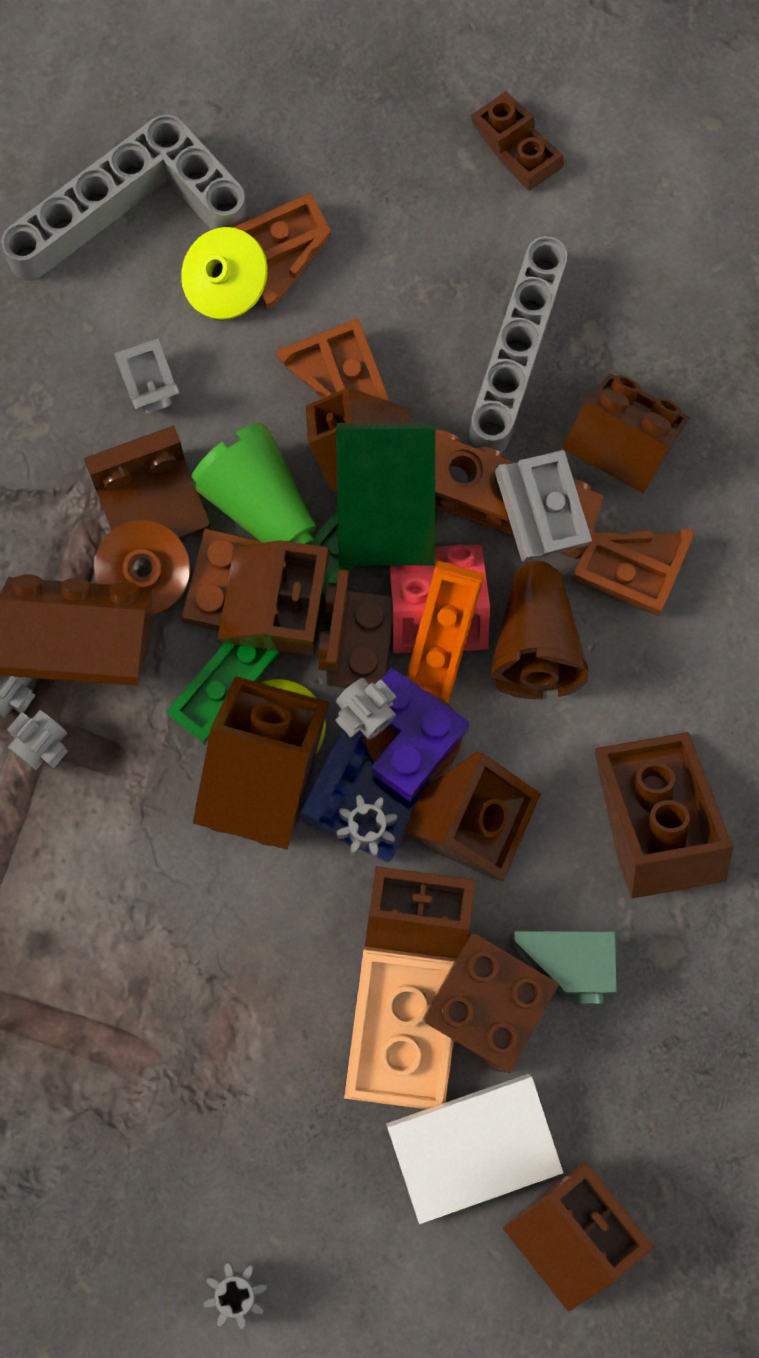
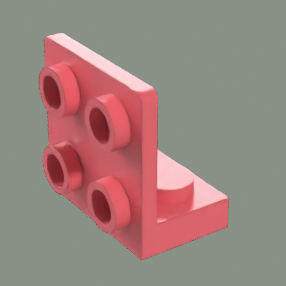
[389,544,490,654]

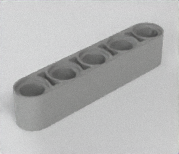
[469,236,567,453]

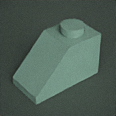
[511,931,617,1005]

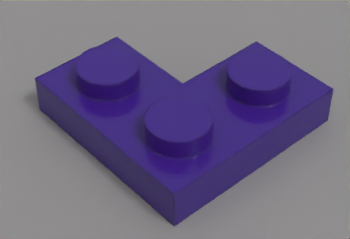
[371,667,470,802]

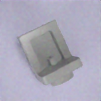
[114,338,179,413]

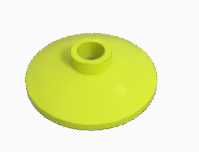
[181,227,268,320]

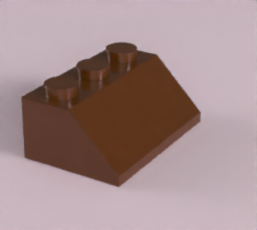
[0,574,152,686]

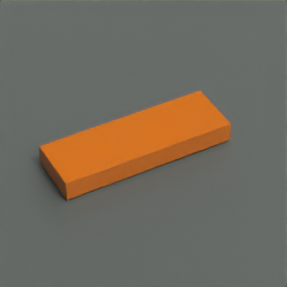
[406,560,485,703]

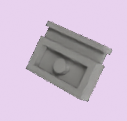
[494,450,592,562]

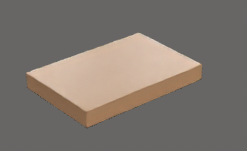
[344,946,456,1109]

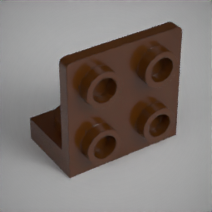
[84,425,210,539]
[318,569,392,688]
[423,934,559,1074]

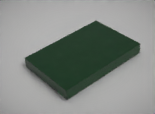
[336,423,436,566]

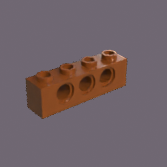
[435,430,604,559]

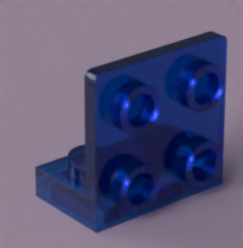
[301,729,430,863]

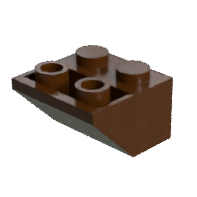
[562,373,690,494]
[306,387,415,492]
[218,540,329,656]
[365,866,476,958]
[502,1162,654,1312]

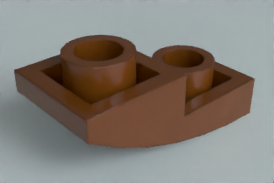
[471,91,564,191]

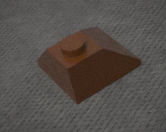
[403,752,541,881]

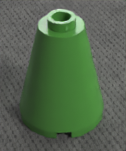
[191,423,316,545]

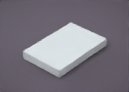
[386,1074,563,1224]

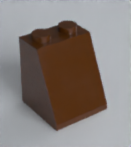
[193,676,329,850]

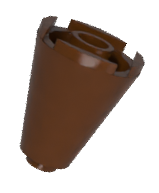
[491,561,588,699]

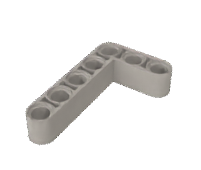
[1,114,247,280]

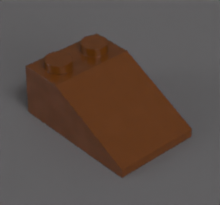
[595,732,733,899]

